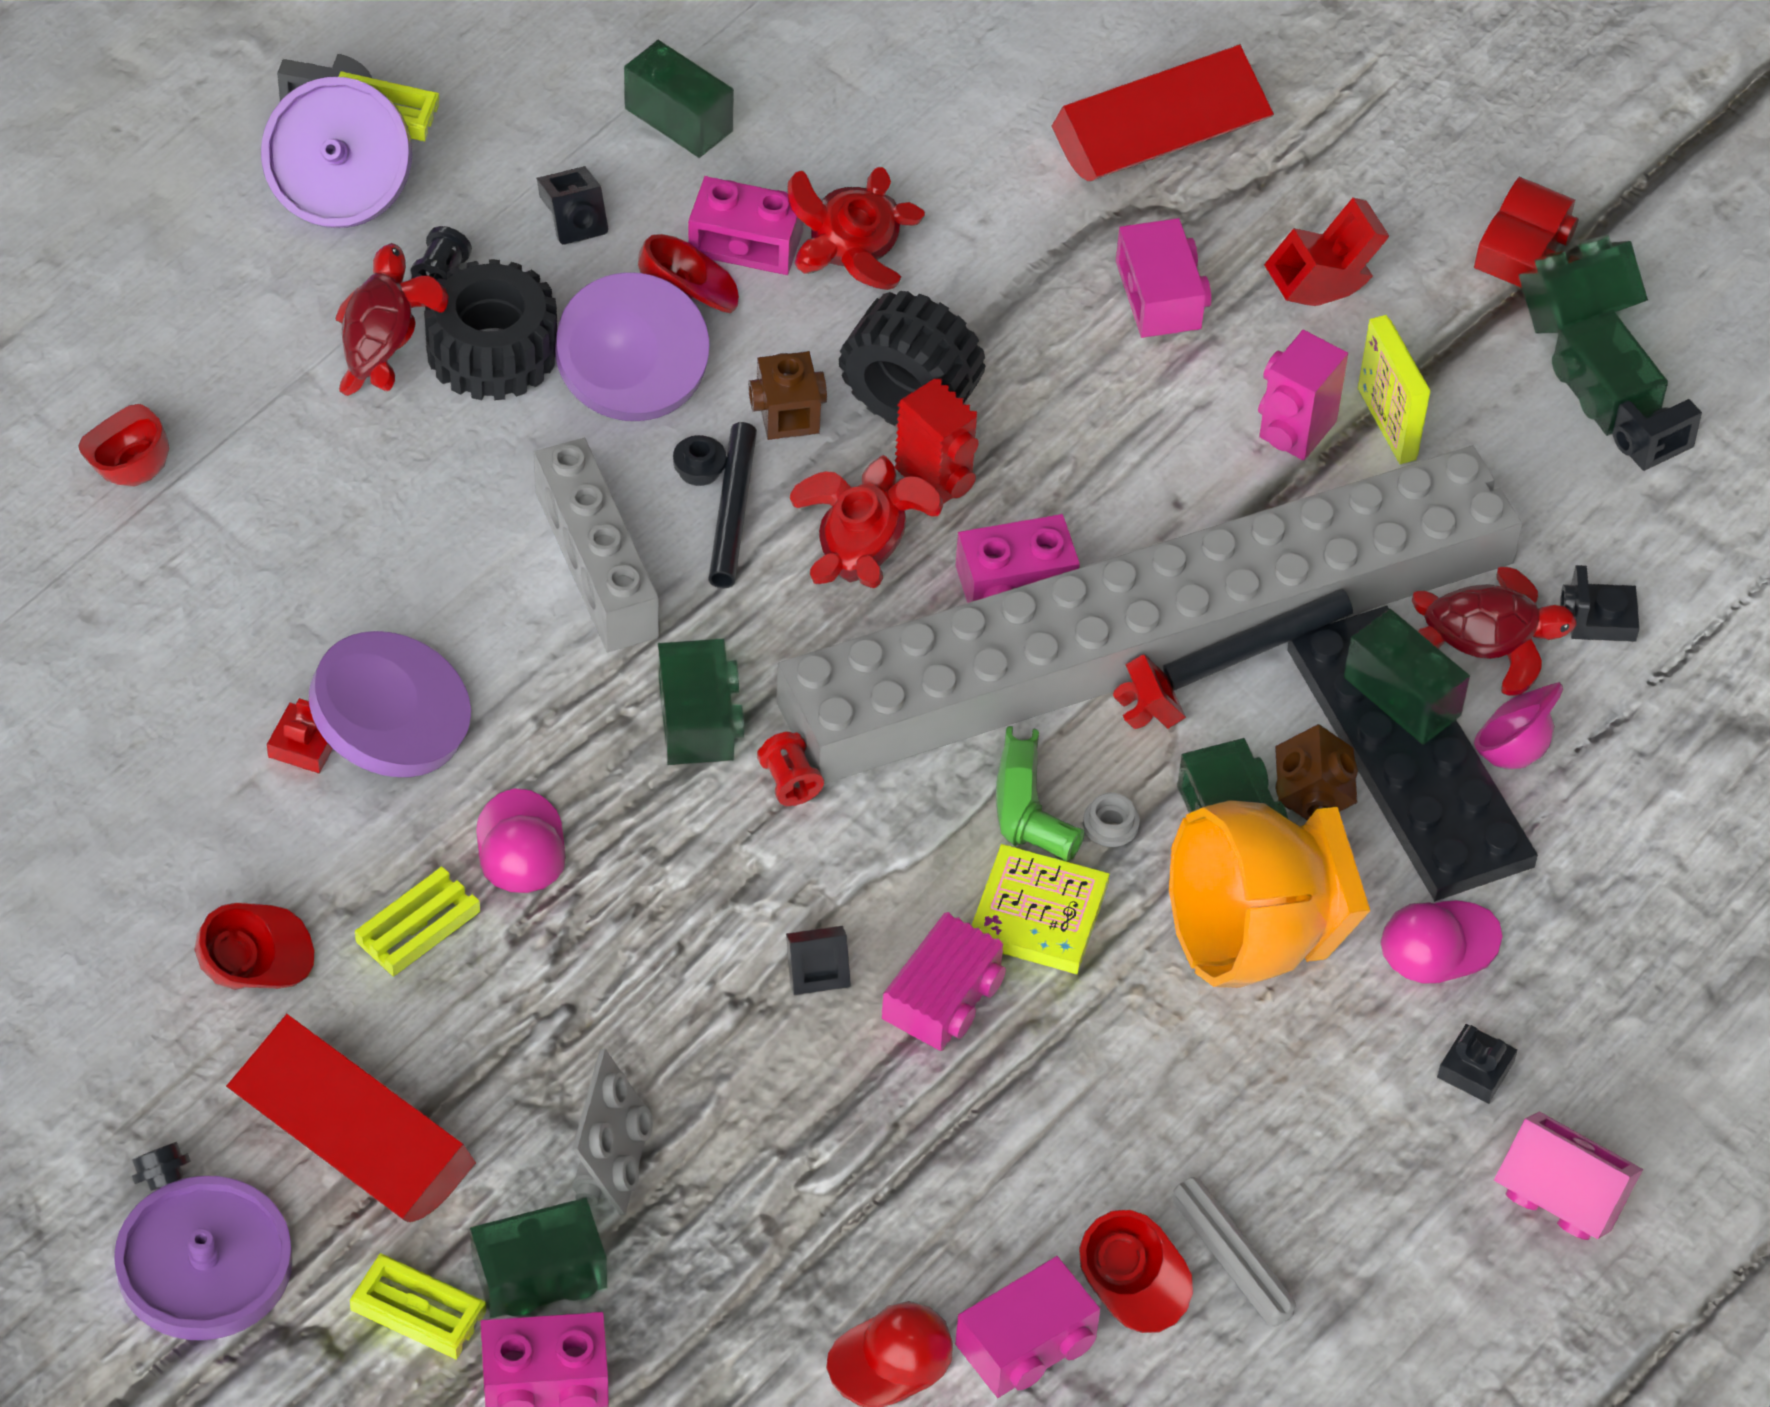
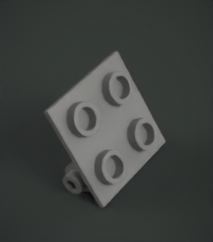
[572,1049,653,1215]

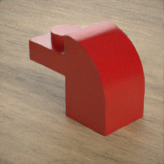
[1264,197,1390,306]

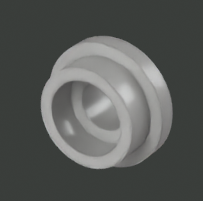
[1083,793,1140,847]

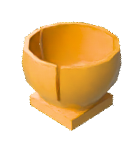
[1169,800,1371,988]

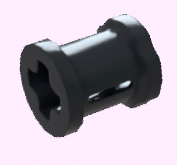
[410,226,472,280]

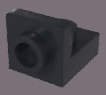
[536,166,608,245]
[1612,399,1702,471]
[1560,565,1640,642]

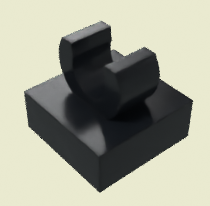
[786,925,851,995]
[1437,1024,1518,1104]

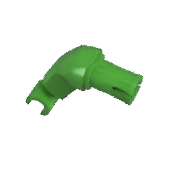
[996,726,1085,862]

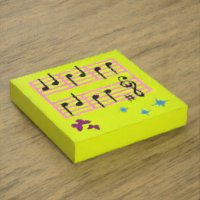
[1357,315,1430,465]
[971,844,1110,975]

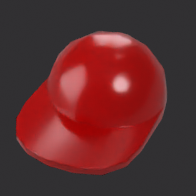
[638,234,739,313]
[78,404,169,487]
[194,903,315,990]
[1079,1210,1193,1333]
[826,1301,953,1407]

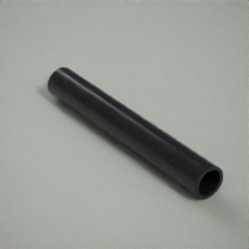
[708,422,757,589]
[1163,589,1353,691]

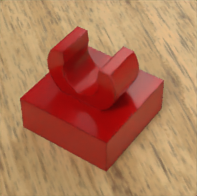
[1113,654,1186,729]
[267,698,333,774]

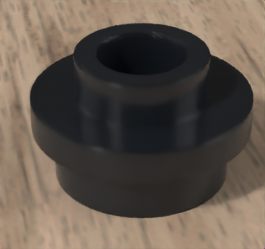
[673,435,726,486]
[132,1142,191,1191]

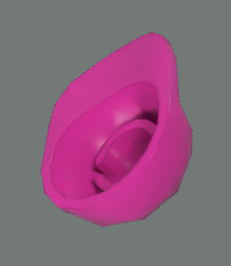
[1474,682,1563,769]
[476,788,566,893]
[1380,900,1503,984]

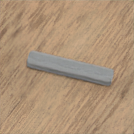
[1172,1177,1296,1327]

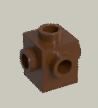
[748,351,827,440]
[1275,724,1358,820]

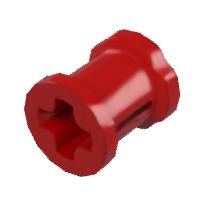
[757,731,824,806]

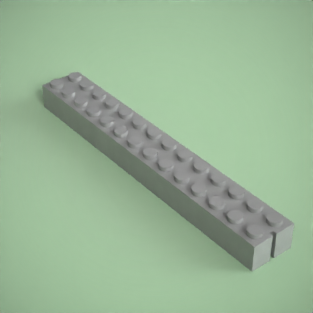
[776,445,1522,784]

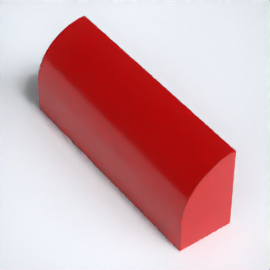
[1051,44,1274,181]
[226,1013,476,1222]

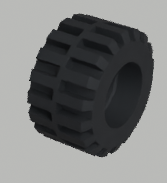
[424,259,557,401]
[838,291,986,426]

